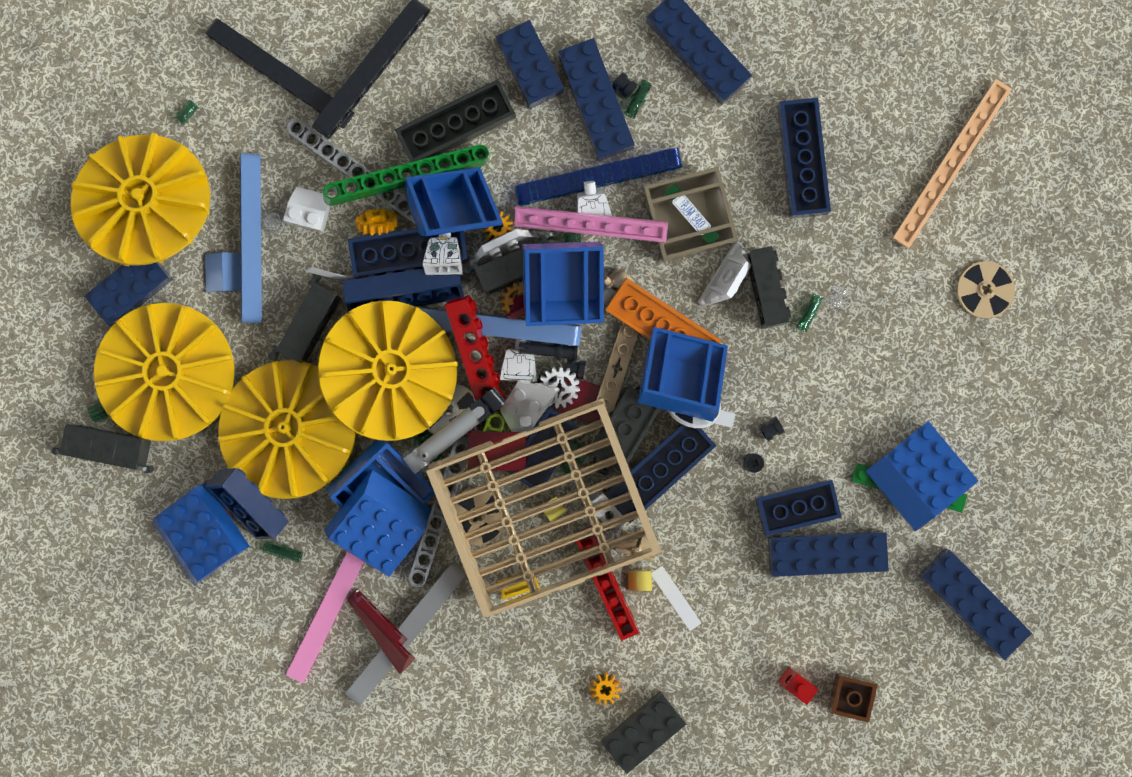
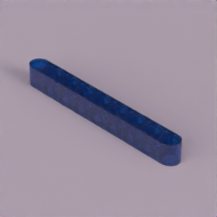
[514,148,683,206]

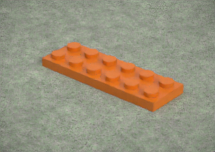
[605,277,722,344]

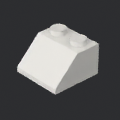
[283,187,333,233]

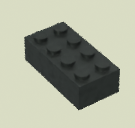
[747,246,791,329]
[601,691,687,774]

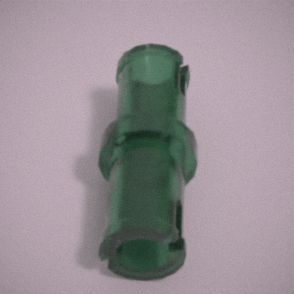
[624,80,652,119]
[796,293,824,333]
[262,541,303,563]

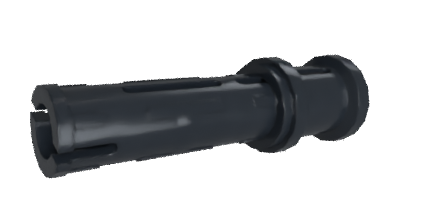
[518,342,578,361]

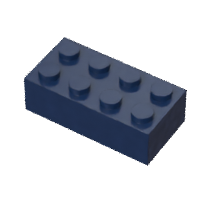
[495,20,564,109]
[84,262,173,327]
[507,407,579,488]
[204,468,289,539]
[754,479,842,536]

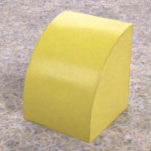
[544,496,567,522]
[628,570,652,591]

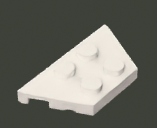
[469,229,539,266]
[698,241,751,307]
[500,380,559,440]

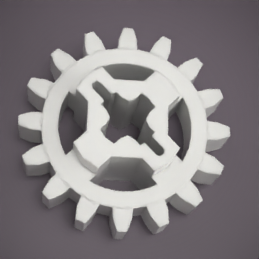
[540,366,580,408]

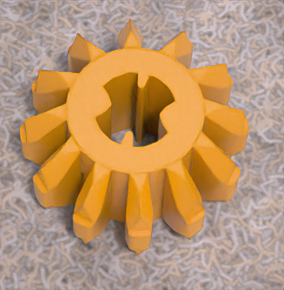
[483,211,514,241]
[589,672,622,706]

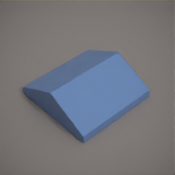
[205,252,241,292]

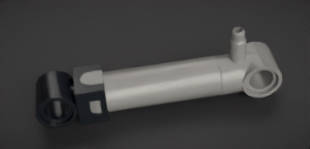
[403,387,506,474]

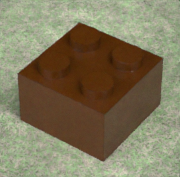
[828,672,878,722]

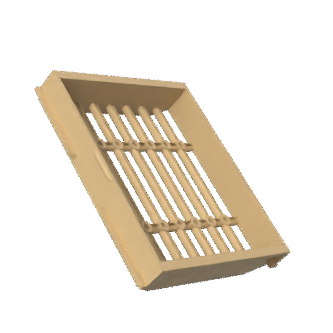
[426,398,662,618]

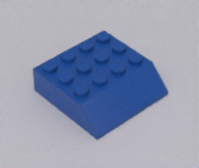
[405,167,503,236]
[522,241,604,326]
[638,327,728,422]
[865,421,978,532]
[325,440,435,509]
[324,469,432,577]
[152,482,250,586]

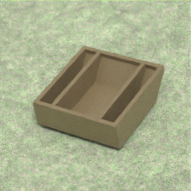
[643,167,738,263]

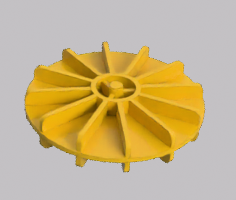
[71,132,211,267]
[318,301,458,441]
[94,303,235,441]
[217,360,356,499]

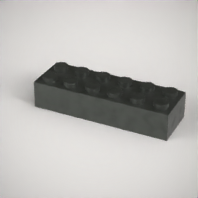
[394,79,516,162]

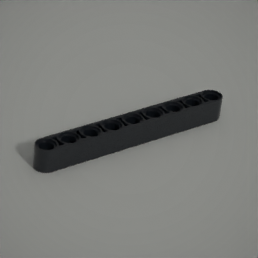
[312,0,430,139]
[205,18,355,129]

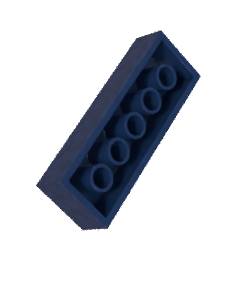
[646,0,752,105]
[558,38,635,162]
[777,97,831,219]
[348,228,469,279]
[342,268,464,312]
[604,424,716,524]
[768,531,889,577]
[918,549,1032,660]

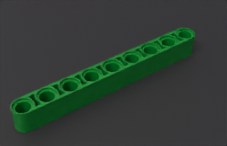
[323,145,489,206]

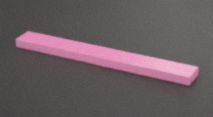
[514,206,668,242]
[286,551,364,683]

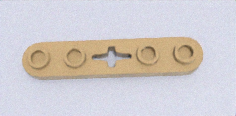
[596,323,638,414]

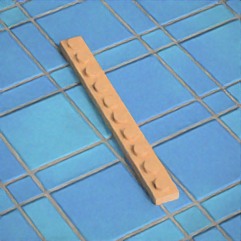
[892,79,1012,249]

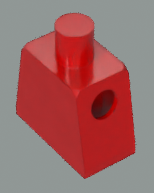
[777,666,819,705]

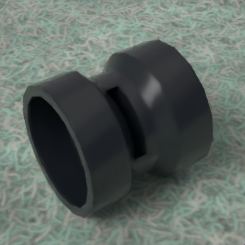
[612,72,638,99]
[564,359,586,380]
[759,416,785,442]
[743,454,764,473]

